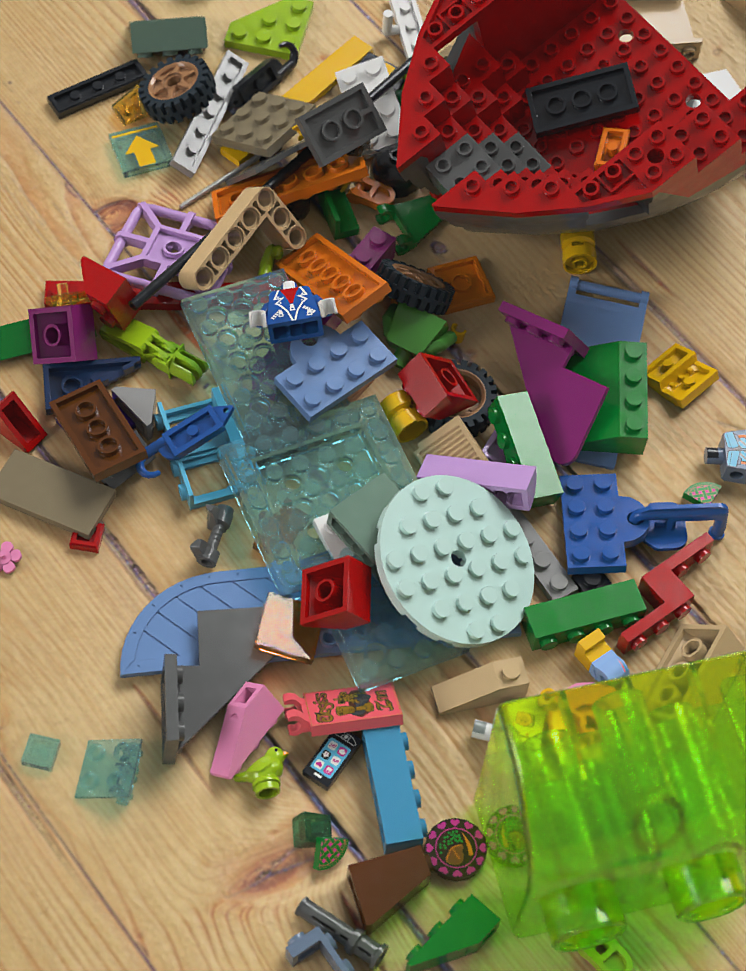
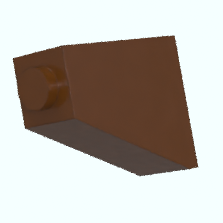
[347,845,434,935]

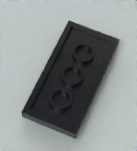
[525,62,640,138]

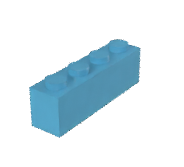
[361,725,428,855]

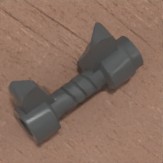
[190,504,234,568]

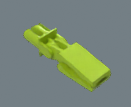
[99,319,209,386]

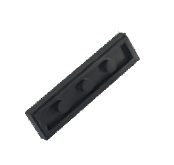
[47,58,147,119]

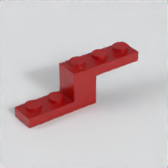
[616,532,714,655]

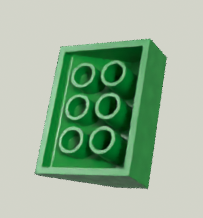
[565,341,648,455]

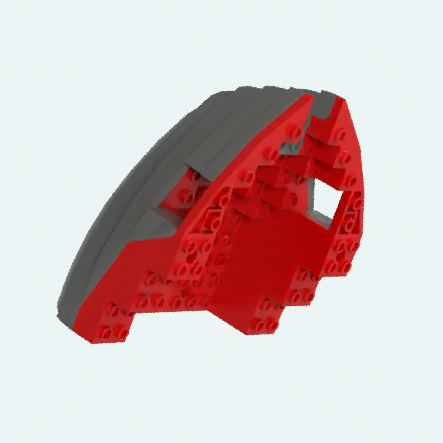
[396,0,746,235]

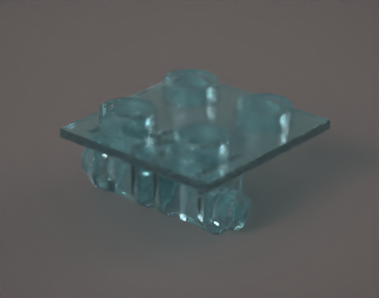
[75,739,143,805]

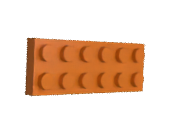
[211,145,369,223]
[275,233,392,324]

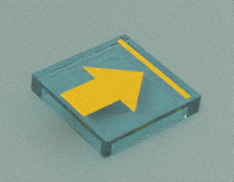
[108,122,172,178]

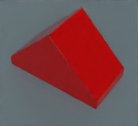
[0,391,48,453]

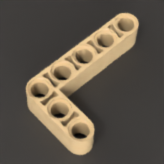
[179,187,307,291]

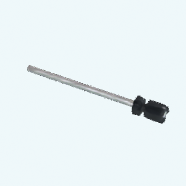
[179,147,282,210]

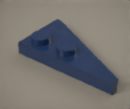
[43,356,141,415]

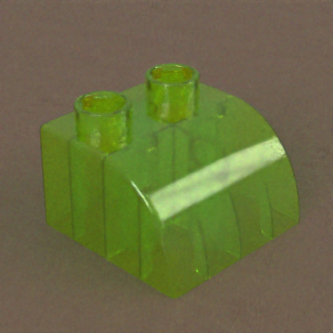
[474,650,746,952]

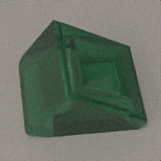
[292,811,332,848]

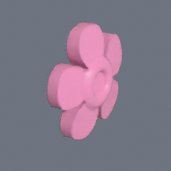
[0,542,22,574]

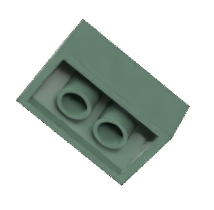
[129,16,208,58]

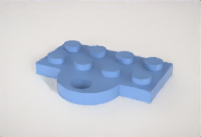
[274,320,397,423]

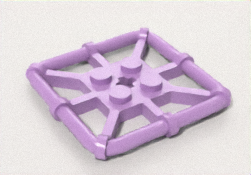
[103,202,235,307]

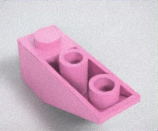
[210,682,284,780]

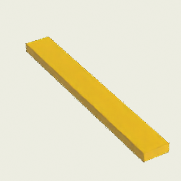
[220,35,373,166]

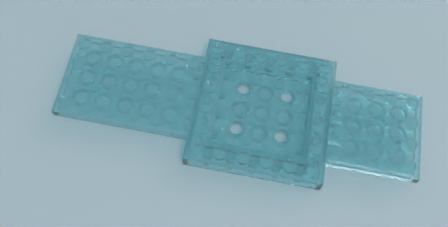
[180,268,470,693]

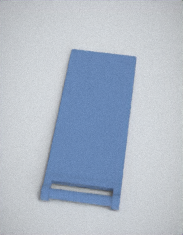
[560,275,650,470]

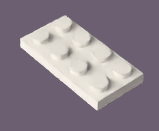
[335,56,401,160]

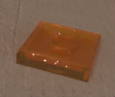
[254,592,321,665]

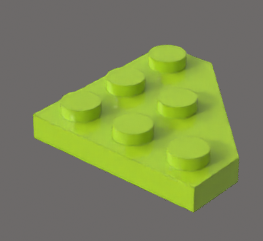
[224,0,314,60]

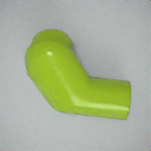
[257,244,283,283]

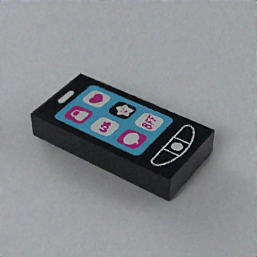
[302,732,363,791]

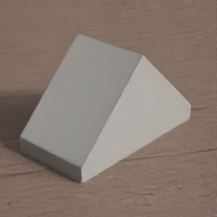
[111,387,157,441]

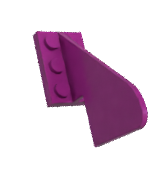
[498,301,609,466]

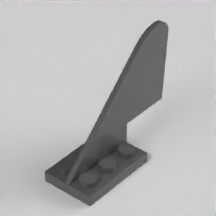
[225,82,387,186]
[161,606,293,764]

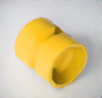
[560,231,597,275]
[378,390,428,443]

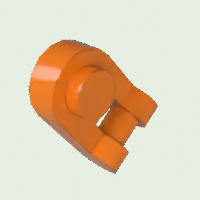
[346,177,395,210]

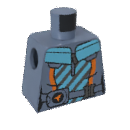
[704,430,746,485]

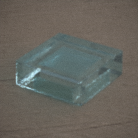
[21,733,61,772]

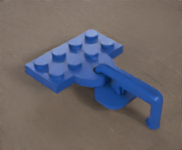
[559,473,729,575]

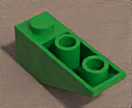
[405,894,501,971]

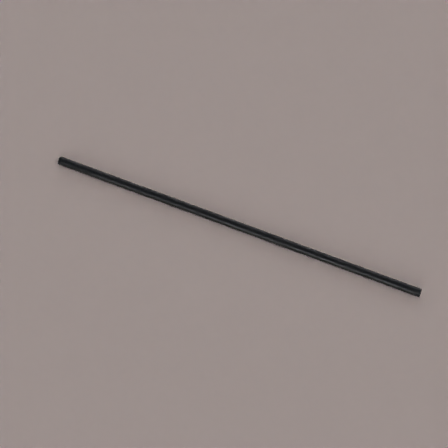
[128,56,412,310]

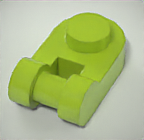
[575,924,633,971]

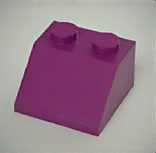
[28,304,98,365]

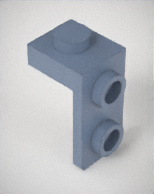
[285,926,355,971]

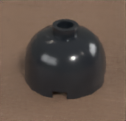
[370,145,417,198]

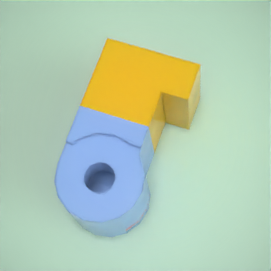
[574,628,630,688]

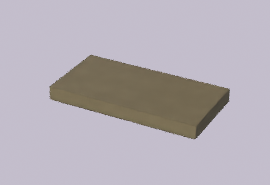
[0,449,117,540]

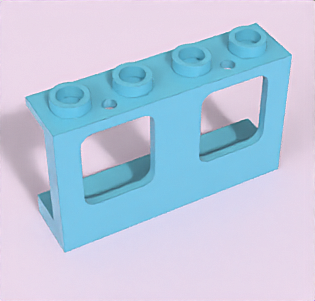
[154,386,256,510]

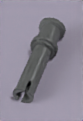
[295,897,389,971]

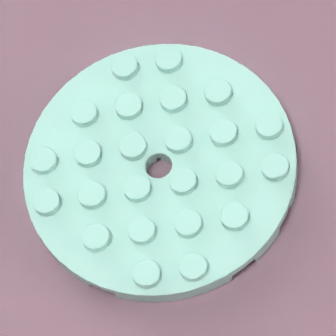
[374,475,534,648]

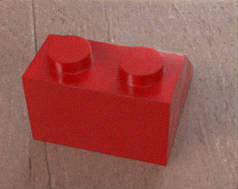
[80,256,143,331]
[397,352,478,420]
[300,555,371,630]

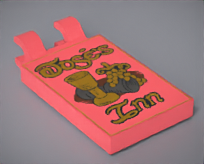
[282,682,403,737]

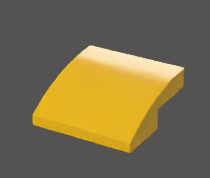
[647,343,719,409]

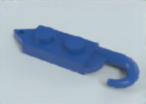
[135,404,235,479]

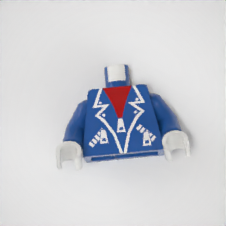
[249,281,338,344]

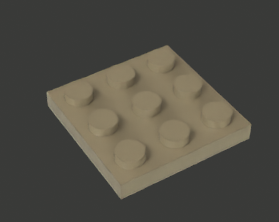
[211,92,316,158]

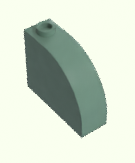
[327,472,401,587]

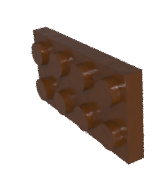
[49,379,148,483]

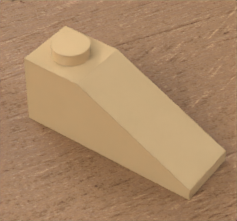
[431,656,530,716]

